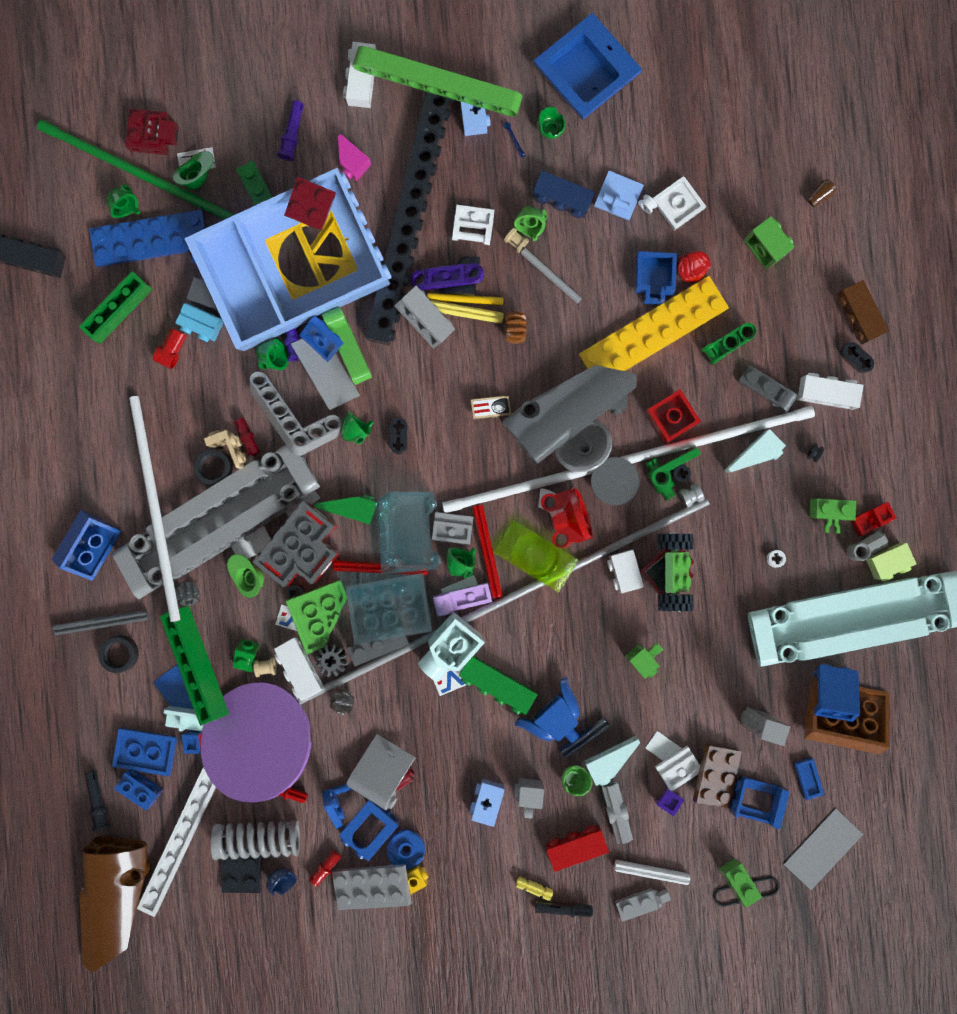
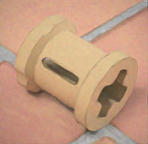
[504,228,529,253]
[254,658,277,677]

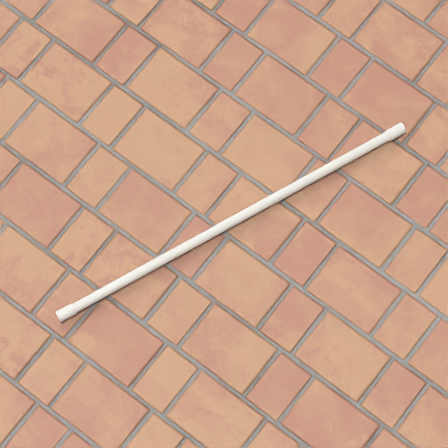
[442,406,815,513]

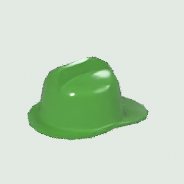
[227,554,264,598]

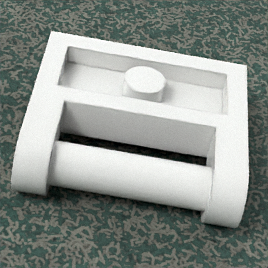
[452,205,494,245]

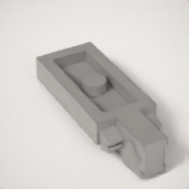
[615,888,671,922]

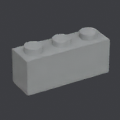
[394,286,455,349]

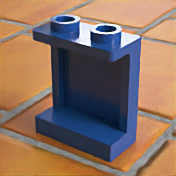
[814,664,860,722]

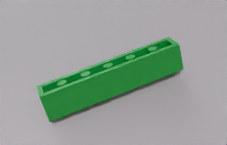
[160,606,229,726]

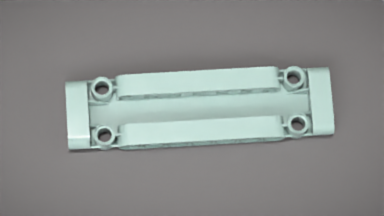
[748,570,957,667]

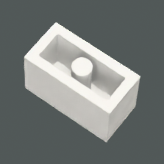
[607,550,644,593]

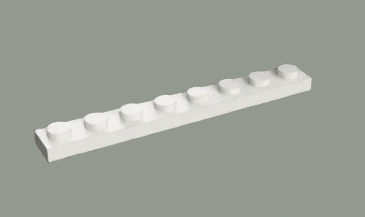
[137,767,216,917]

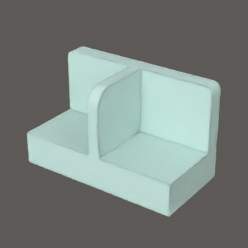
[163,706,204,731]

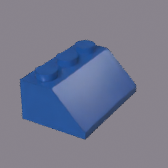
[51,510,122,581]

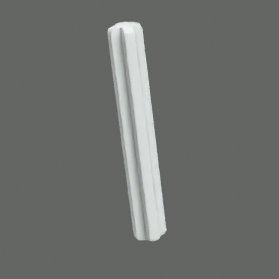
[614,860,690,885]

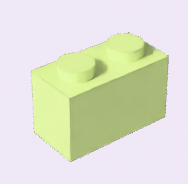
[866,543,916,581]

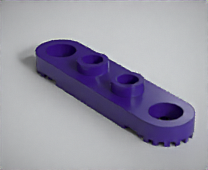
[410,263,484,290]

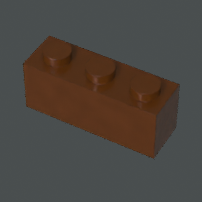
[837,280,889,344]

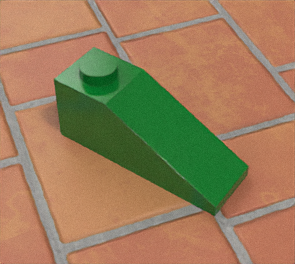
[314,494,378,524]

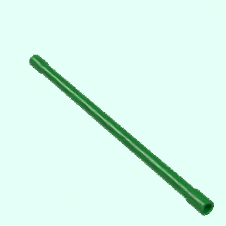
[37,119,235,220]

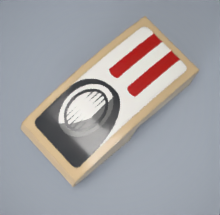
[471,396,511,419]

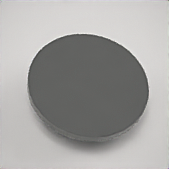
[591,457,639,505]

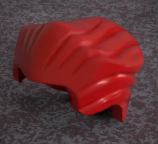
[676,251,711,282]

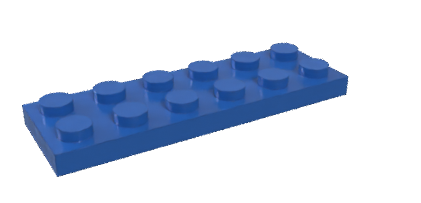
[89,209,206,267]

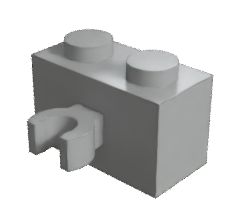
[514,778,544,819]

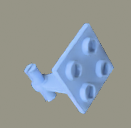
[594,171,644,221]

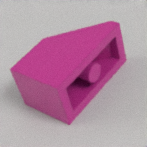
[338,134,371,182]

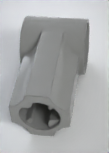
[847,531,888,561]

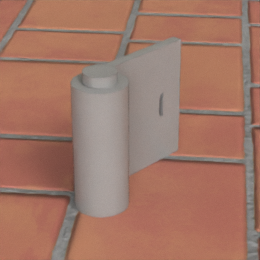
[347,734,415,810]

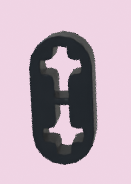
[840,342,874,373]
[390,418,408,454]

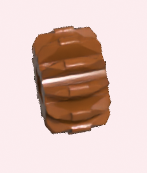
[504,311,527,344]

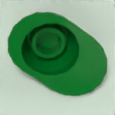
[173,151,214,190]

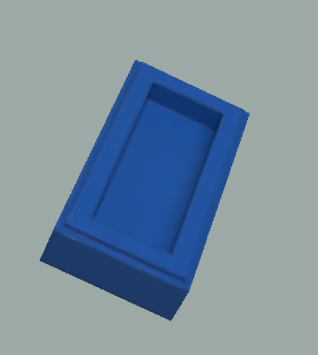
[793,757,825,800]

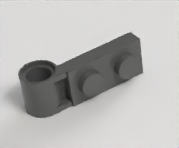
[738,365,797,413]

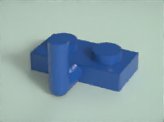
[322,783,351,829]

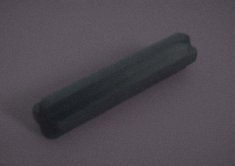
[560,718,610,758]

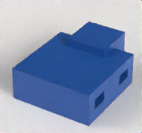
[635,251,677,305]

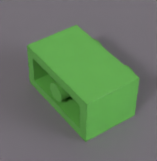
[719,858,762,908]

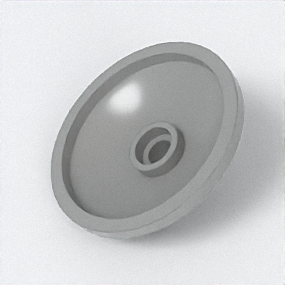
[555,420,612,472]

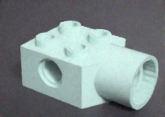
[418,612,485,681]

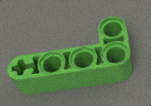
[322,306,372,385]

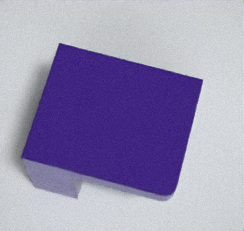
[654,788,684,816]

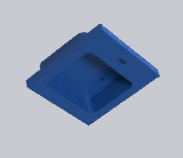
[533,13,642,121]

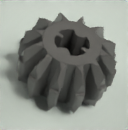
[315,644,348,677]

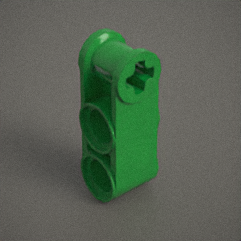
[701,323,757,366]

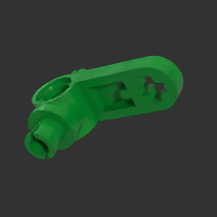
[646,447,701,501]

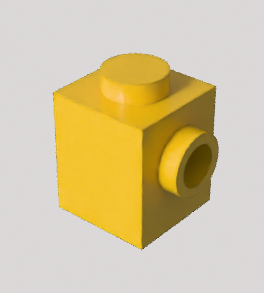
[406,864,429,895]

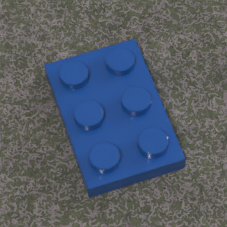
[112,727,178,776]

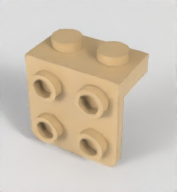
[204,430,249,469]

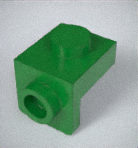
[233,639,259,672]

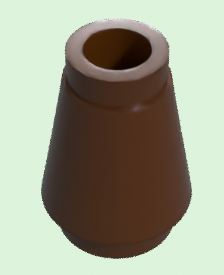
[807,179,837,207]

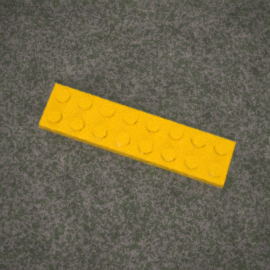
[579,276,729,371]

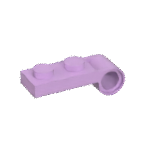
[433,582,492,616]

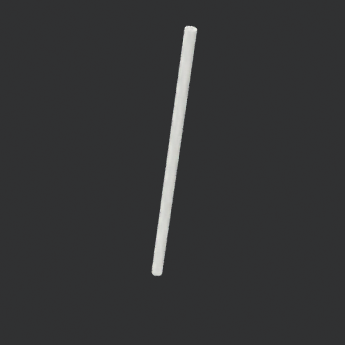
[129,396,180,622]

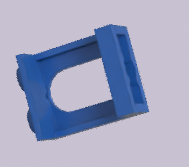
[729,775,790,829]
[339,800,400,861]

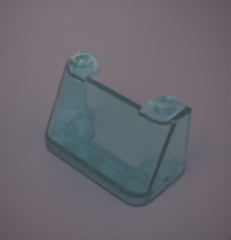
[377,491,441,574]

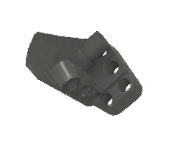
[502,365,637,465]

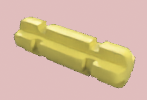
[516,876,553,900]

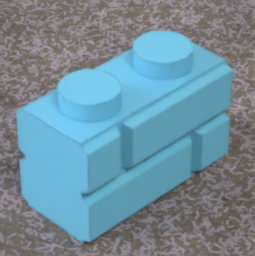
[176,302,224,342]

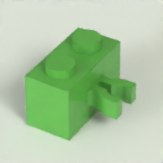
[810,499,856,533]
[625,643,663,679]

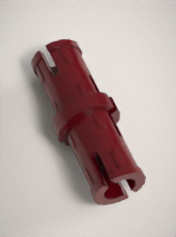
[233,417,261,457]

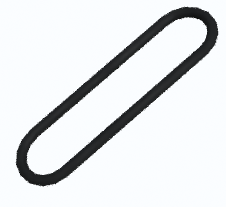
[714,877,780,907]

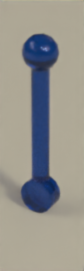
[504,122,525,158]

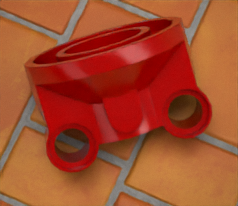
[541,487,593,549]

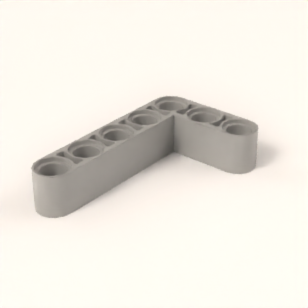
[249,372,342,456]

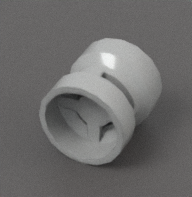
[678,483,705,508]

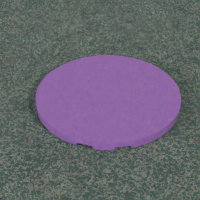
[201,682,311,802]

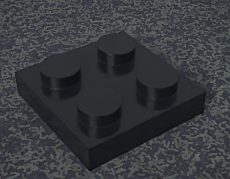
[222,854,262,893]

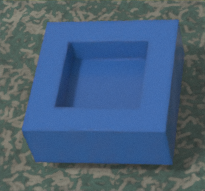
[181,732,202,754]

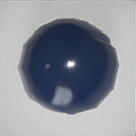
[266,867,297,896]

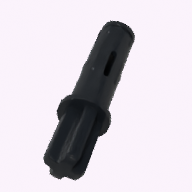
[535,901,593,918]

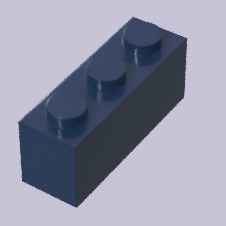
[532,171,595,218]

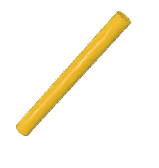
[427,293,504,305]

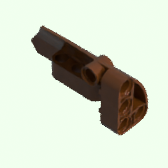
[80,835,151,973]

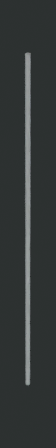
[297,498,710,705]

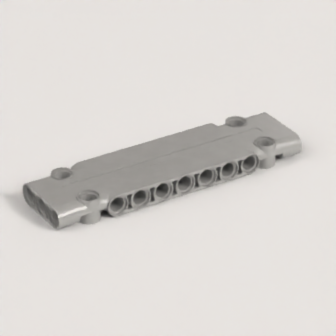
[112,445,320,599]

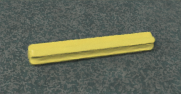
[431,300,504,324]

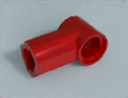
[153,328,187,369]

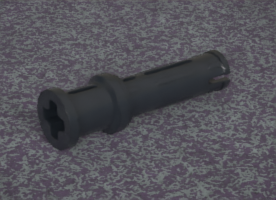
[84,770,110,832]

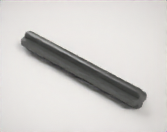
[53,610,149,635]

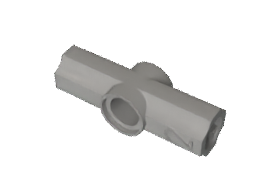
[602,782,633,844]

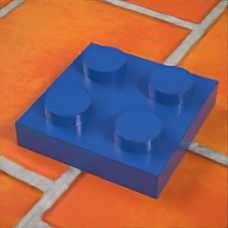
[300,316,344,362]

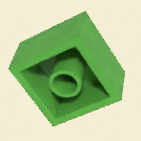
[743,217,795,270]

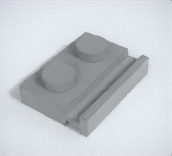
[432,512,473,545]

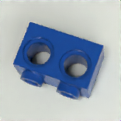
[114,770,164,811]

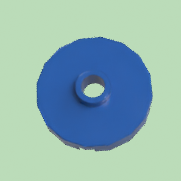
[387,829,425,869]

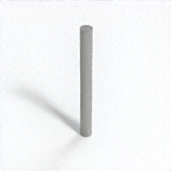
[521,248,582,304]

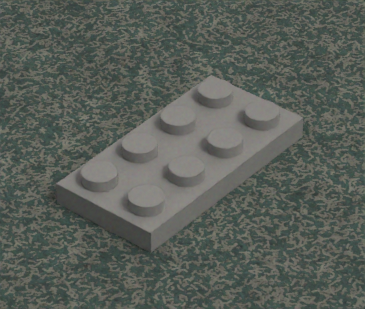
[332,864,412,910]

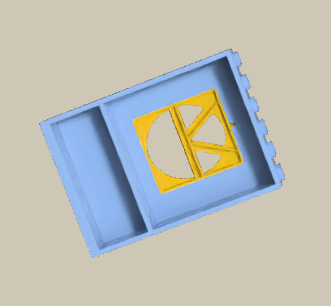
[185,168,392,351]

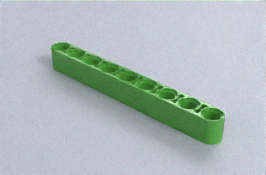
[353,46,523,117]

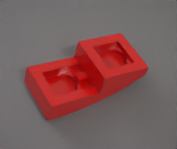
[851,501,897,537]

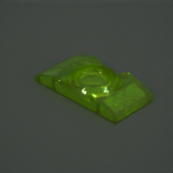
[493,520,579,593]

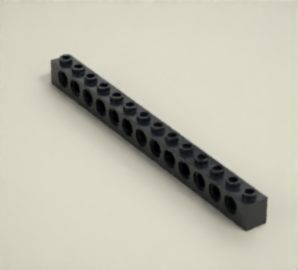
[366,91,454,346]

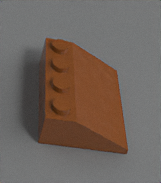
[804,677,890,755]

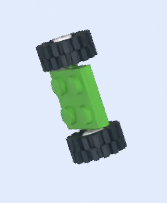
[658,533,694,612]

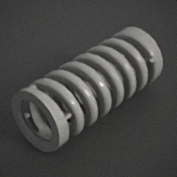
[211,820,300,860]

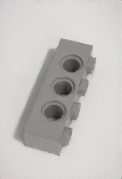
[741,707,790,746]

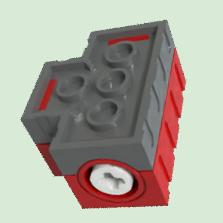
[253,501,341,587]

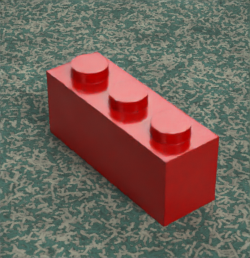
[545,825,609,872]

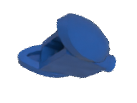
[514,677,579,743]

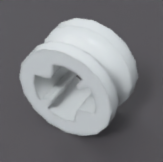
[638,195,657,214]
[767,550,786,568]

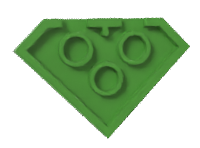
[286,579,347,654]

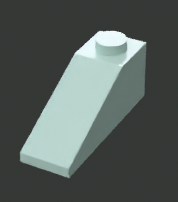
[724,429,786,473]
[584,736,640,786]

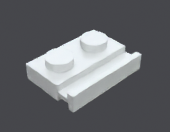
[655,746,700,791]

